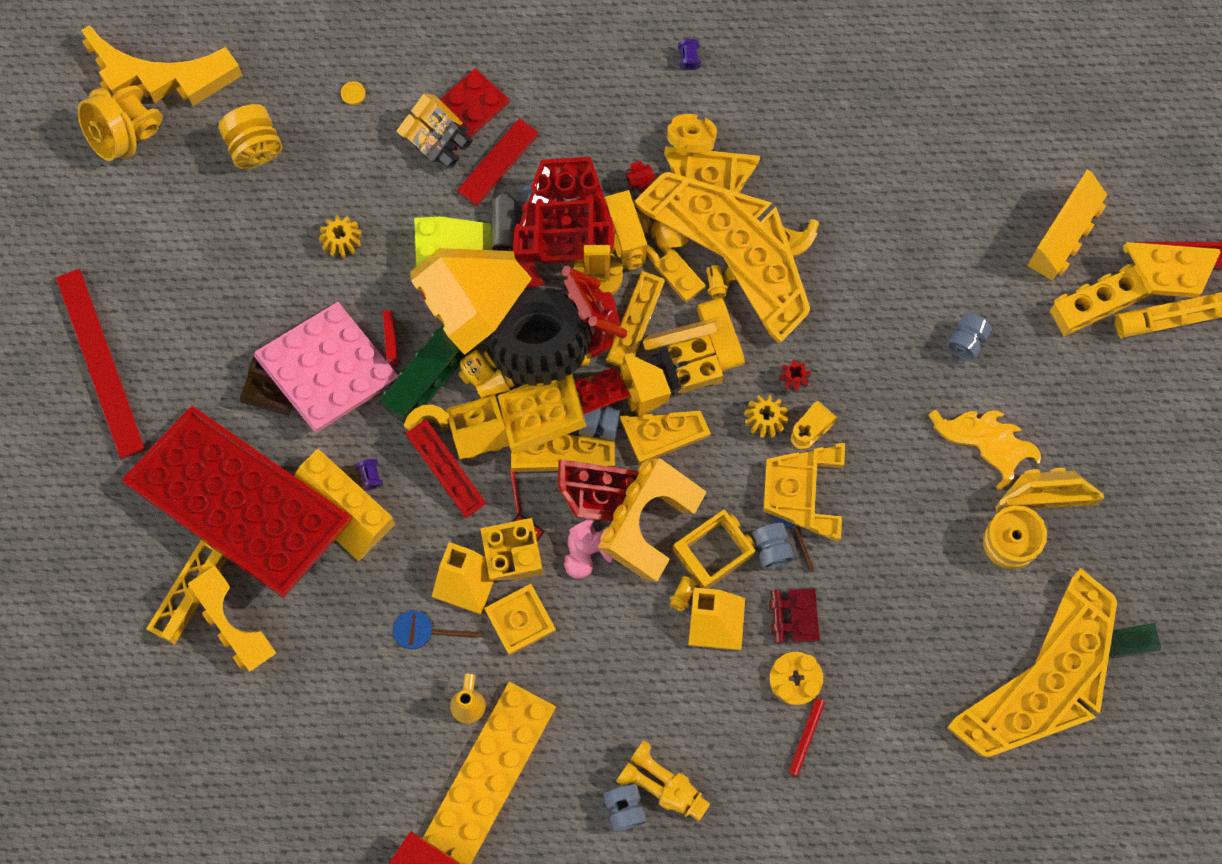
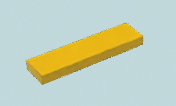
[606,271,665,367]

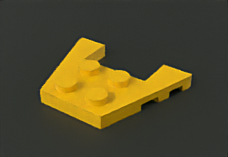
[763,443,845,542]

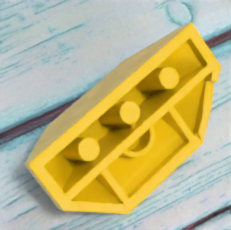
[995,468,1104,512]

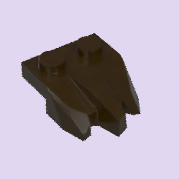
[239,357,293,416]

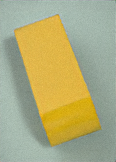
[697,298,745,372]

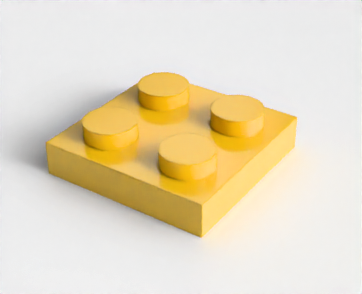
[484,584,556,656]

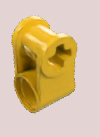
[791,401,838,450]

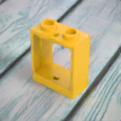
[605,190,647,270]
[672,509,756,589]

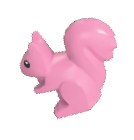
[563,519,612,579]

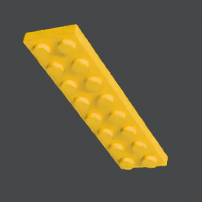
[423,681,556,864]

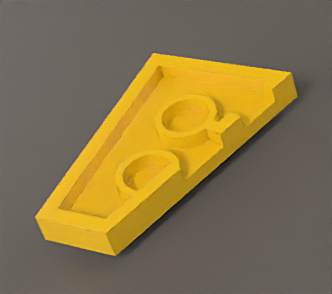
[619,411,711,465]

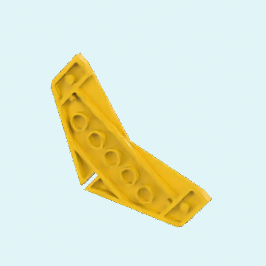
[633,172,810,344]
[947,568,1117,758]

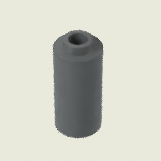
[491,194,517,251]

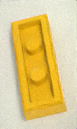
[643,317,722,350]

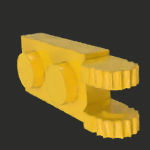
[646,238,706,303]

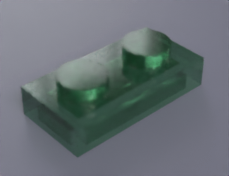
[1108,623,1161,660]

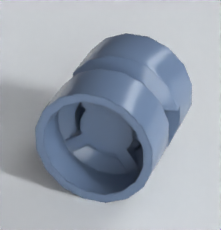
[947,313,993,361]
[579,406,621,441]
[752,523,795,569]
[603,784,647,832]

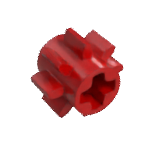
[625,160,655,193]
[779,359,811,393]

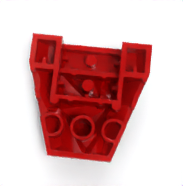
[513,156,615,264]

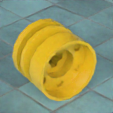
[218,104,283,169]

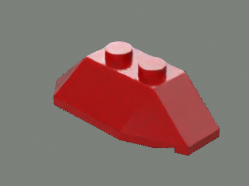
[558,460,652,522]

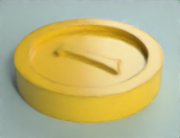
[341,81,366,105]

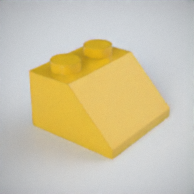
[445,395,509,460]

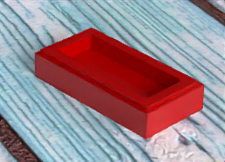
[383,310,399,366]

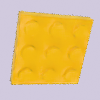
[498,374,587,454]

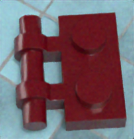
[769,588,820,644]

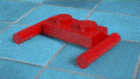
[562,266,627,339]

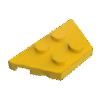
[664,146,760,193]
[1123,242,1220,298]

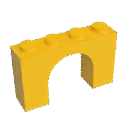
[598,458,706,581]

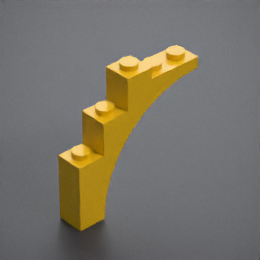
[81,25,242,106]

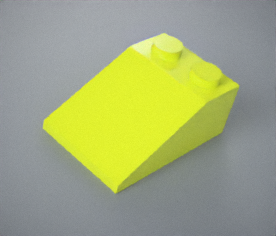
[414,217,492,267]

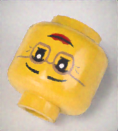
[458,349,497,387]

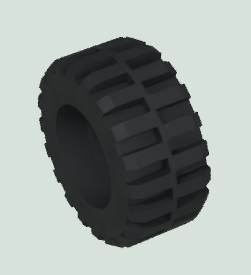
[488,287,588,386]

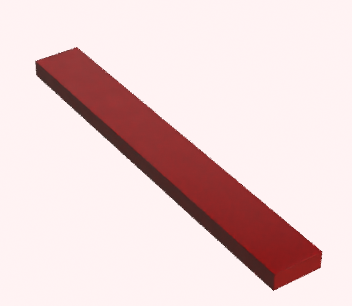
[56,268,146,460]

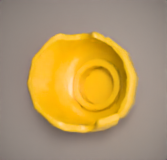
[651,220,690,248]

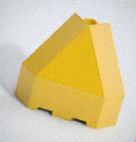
[410,248,532,355]

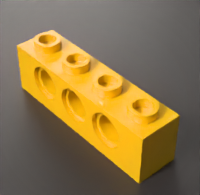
[1050,263,1153,337]

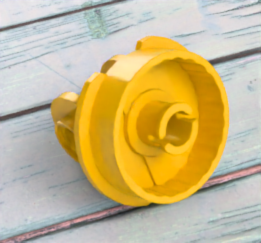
[78,85,163,161]

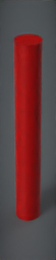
[788,698,825,777]

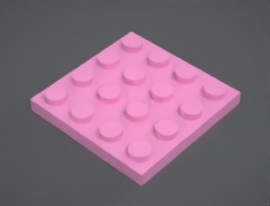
[254,302,398,434]

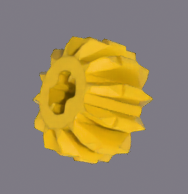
[319,215,362,259]
[744,394,788,439]

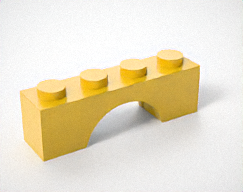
[187,565,276,672]

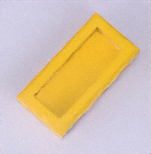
[584,245,610,281]

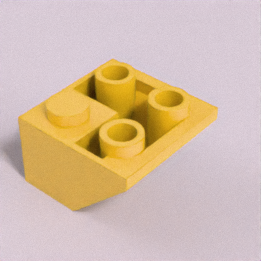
[620,354,671,417]
[480,518,544,580]
[432,542,495,615]
[688,587,745,651]

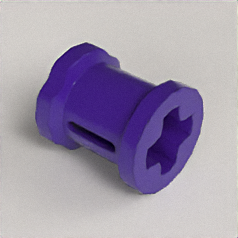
[678,39,701,70]
[355,459,384,491]

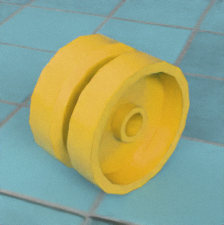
[983,505,1047,570]

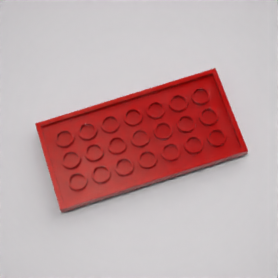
[122,405,352,599]

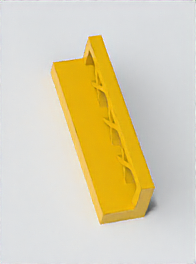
[146,540,227,645]

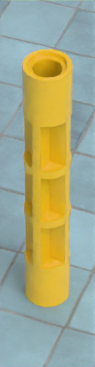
[1114,292,1222,339]

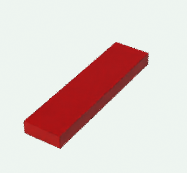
[457,118,539,207]
[405,419,487,518]

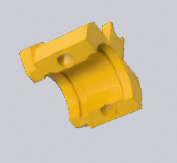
[404,405,449,431]

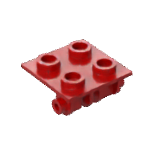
[575,367,631,415]

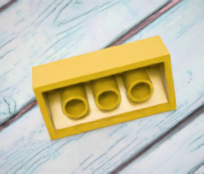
[1027,169,1107,281]
[294,449,395,562]

